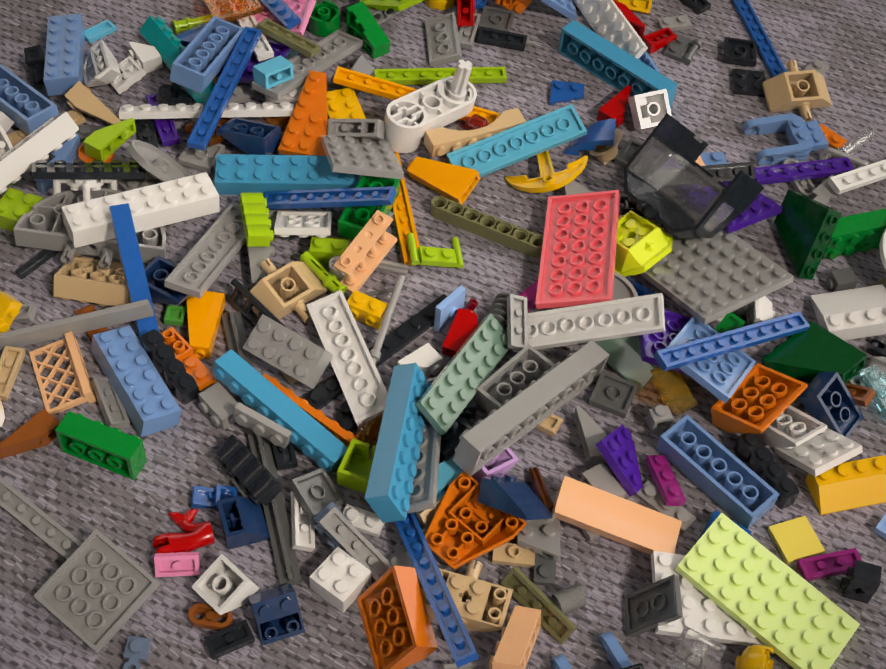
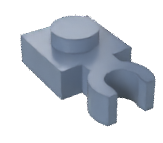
[123,636,152,669]

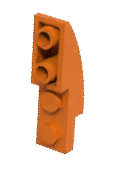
[160,327,217,392]

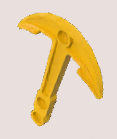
[505,150,588,193]

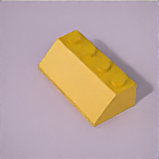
[805,455,886,515]

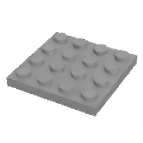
[321,134,404,180]
[33,529,160,654]

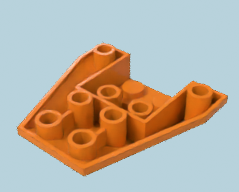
[425,471,527,570]

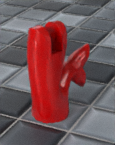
[152,509,215,553]

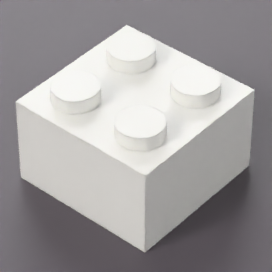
[309,547,371,613]

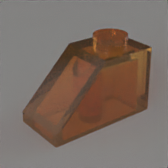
[356,413,383,449]

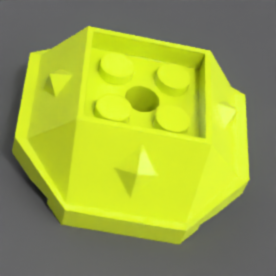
[614,210,673,278]

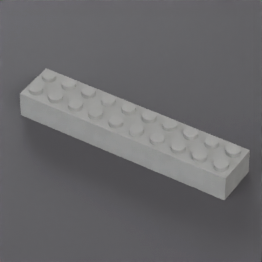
[453,340,609,477]

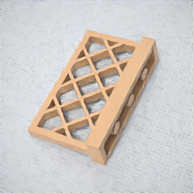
[29,331,97,415]

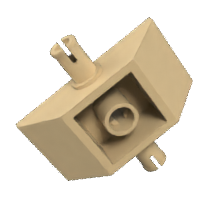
[762,60,832,122]
[244,258,328,323]
[421,560,513,633]

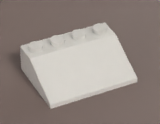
[810,284,886,341]

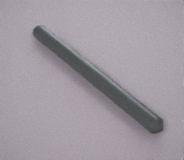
[347,285,408,299]

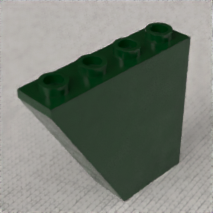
[774,189,842,280]
[761,321,867,384]

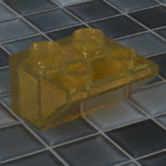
[650,368,698,415]

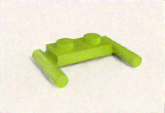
[407,233,464,268]

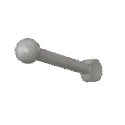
[227,473,251,499]

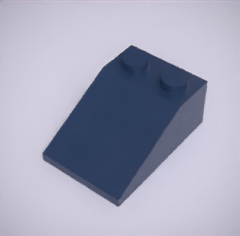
[217,117,281,155]
[144,255,189,305]
[799,371,864,438]
[477,473,553,520]

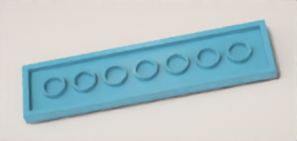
[447,104,587,177]

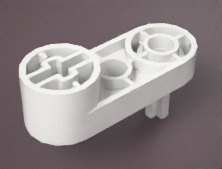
[383,59,477,153]

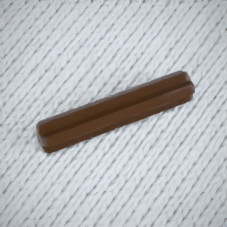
[528,467,554,512]

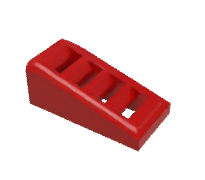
[642,27,677,54]

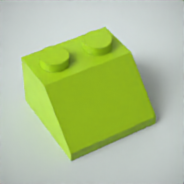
[309,235,351,266]

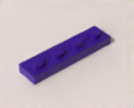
[146,93,180,147]

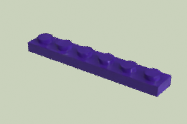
[754,157,854,185]

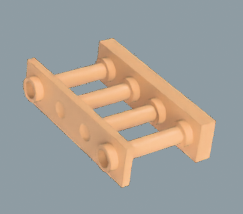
[333,210,397,294]

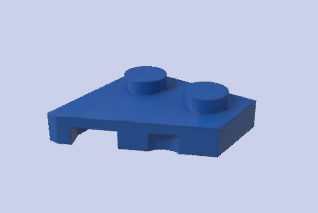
[549,80,585,106]

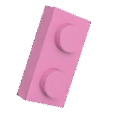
[154,552,200,577]

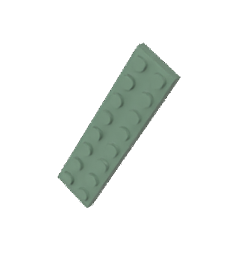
[415,313,509,436]

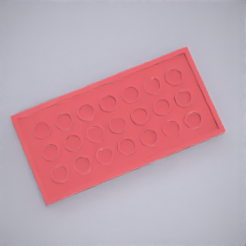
[535,190,620,309]

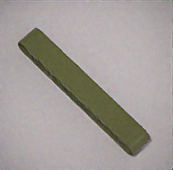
[430,196,543,258]

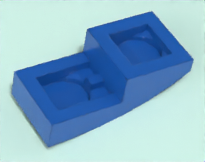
[191,485,237,509]

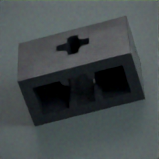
[839,559,882,604]

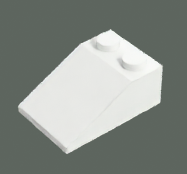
[758,405,828,447]

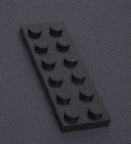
[32,160,146,179]

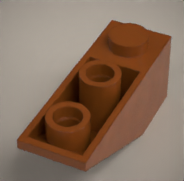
[0,409,60,459]

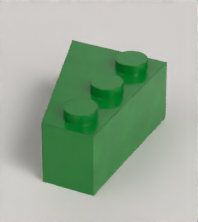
[346,1,391,59]

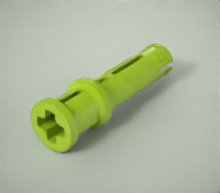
[171,12,221,35]
[300,251,348,294]

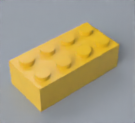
[327,88,366,140]

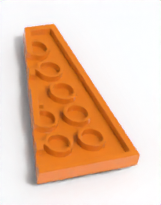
[278,70,328,156]

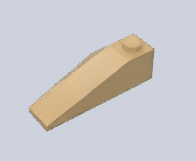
[64,81,121,125]

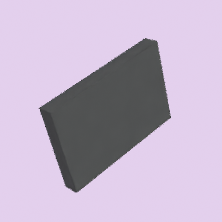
[624,574,683,637]

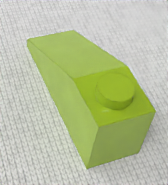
[83,118,136,162]

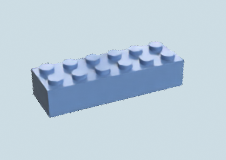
[44,14,86,96]
[170,16,244,93]
[0,64,59,135]
[91,325,181,437]
[656,415,779,529]

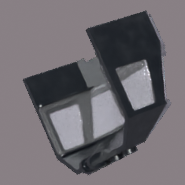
[624,113,764,238]

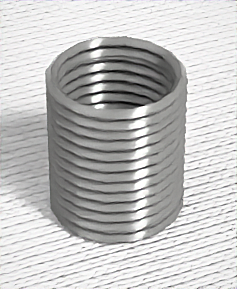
[551,584,587,614]

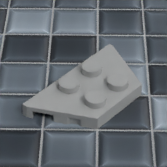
[518,495,561,561]

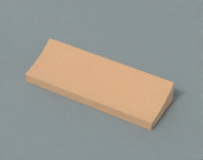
[551,476,682,555]

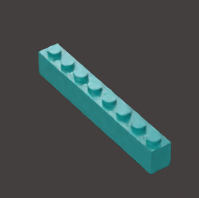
[139,15,215,105]

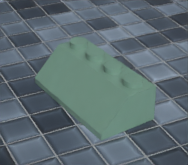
[585,335,662,392]

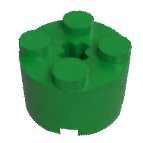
[308,0,340,38]

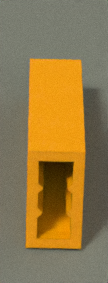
[407,156,481,204]
[186,291,226,359]

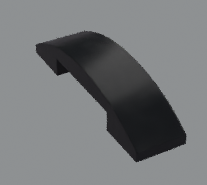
[24,45,50,99]

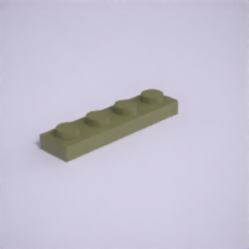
[256,18,321,58]
[501,567,578,645]

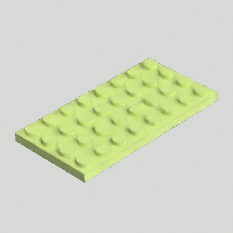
[674,513,860,669]

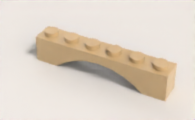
[423,108,526,157]

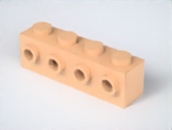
[489,605,541,669]

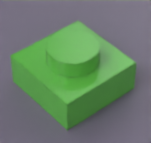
[164,305,187,327]

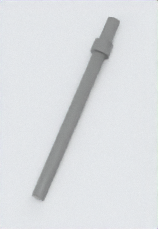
[370,275,405,365]

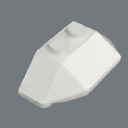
[84,39,121,87]

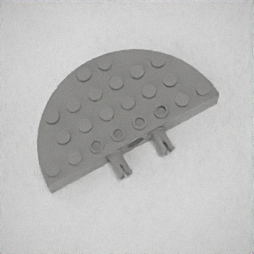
[13,188,167,269]

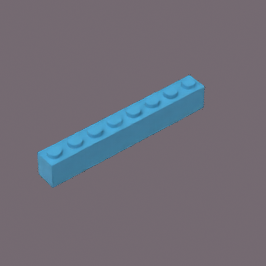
[212,349,348,474]

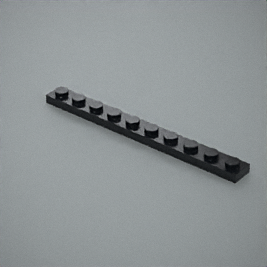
[302,294,447,410]

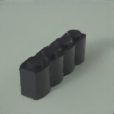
[141,329,197,405]
[734,433,799,509]
[215,434,284,506]

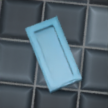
[85,19,117,43]

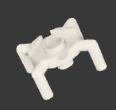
[53,179,117,201]

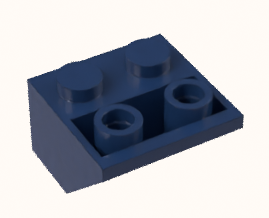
[217,496,270,550]
[248,584,305,646]

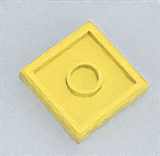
[767,516,825,565]

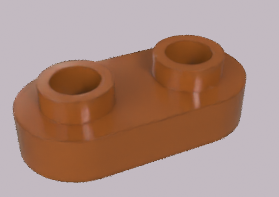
[188,603,233,631]

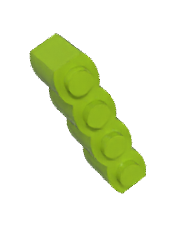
[239,192,274,247]

